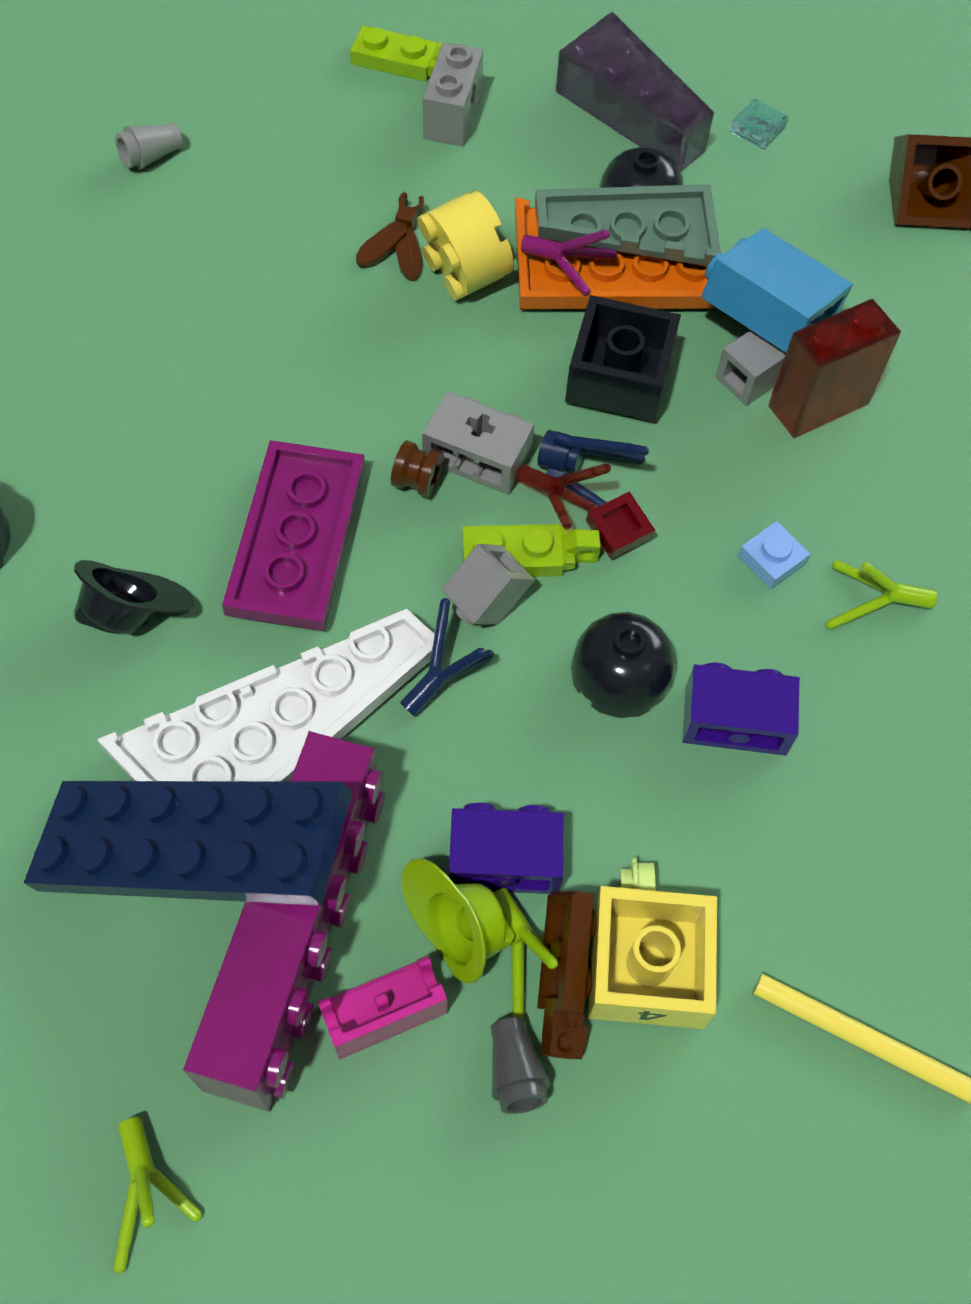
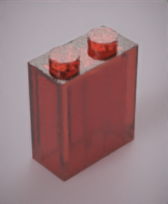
[768,298,901,438]

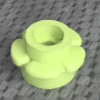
[620,857,656,891]

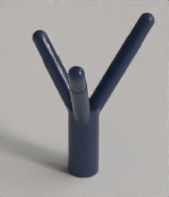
[400,598,494,717]

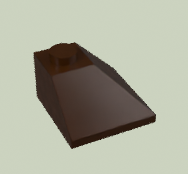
[889,134,971,228]

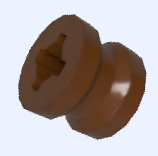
[391,440,444,498]

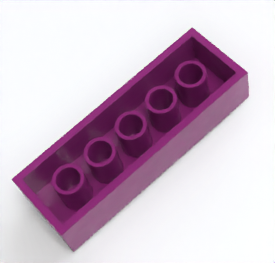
[183,731,385,1112]

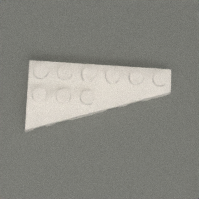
[97,609,434,782]

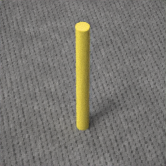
[753,973,971,1104]

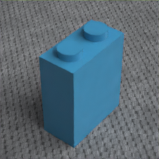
[701,228,853,356]

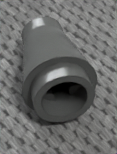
[490,1017,551,1114]

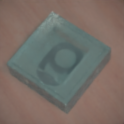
[730,98,789,150]

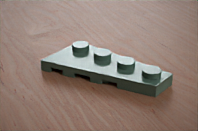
[535,184,721,266]

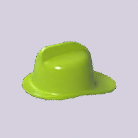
[401,858,515,983]

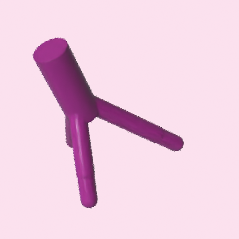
[521,230,617,295]

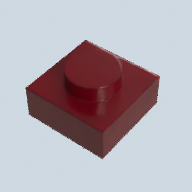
[585,491,655,559]

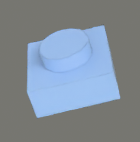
[738,521,811,589]

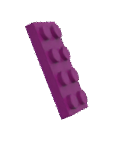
[222,440,365,631]

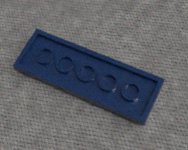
[23,781,352,905]

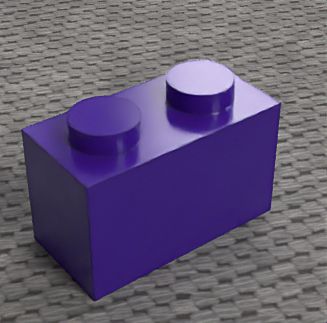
[682,662,800,756]
[449,803,564,894]

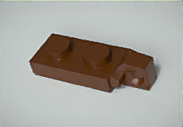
[537,891,597,1059]

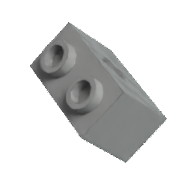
[423,43,483,146]
[422,391,534,495]

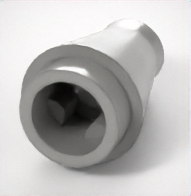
[115,123,183,170]

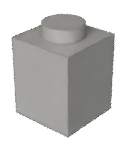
[715,330,795,406]
[441,544,535,625]

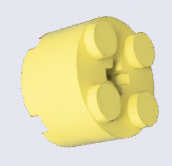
[417,191,514,301]

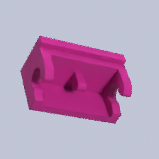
[317,955,447,1060]

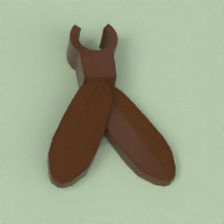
[356,192,425,281]

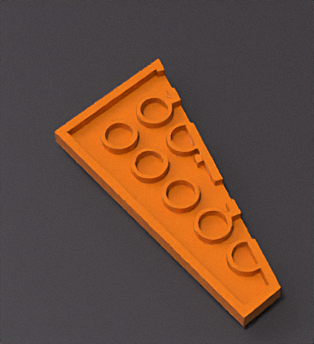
[515,197,718,309]

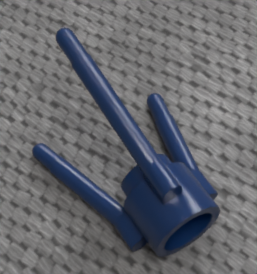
[537,430,649,507]

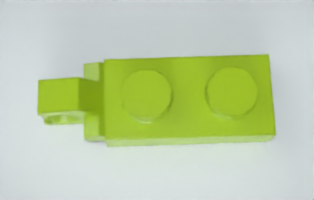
[350,25,443,82]
[462,524,601,577]

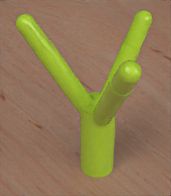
[826,560,937,629]
[493,888,558,1019]
[113,1117,202,1274]

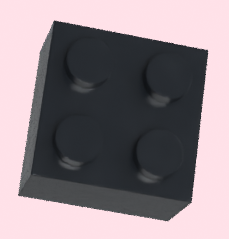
[565,295,681,422]

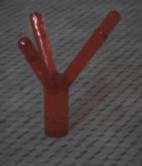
[516,463,611,530]

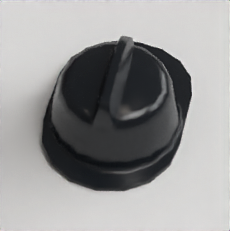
[74,560,195,634]

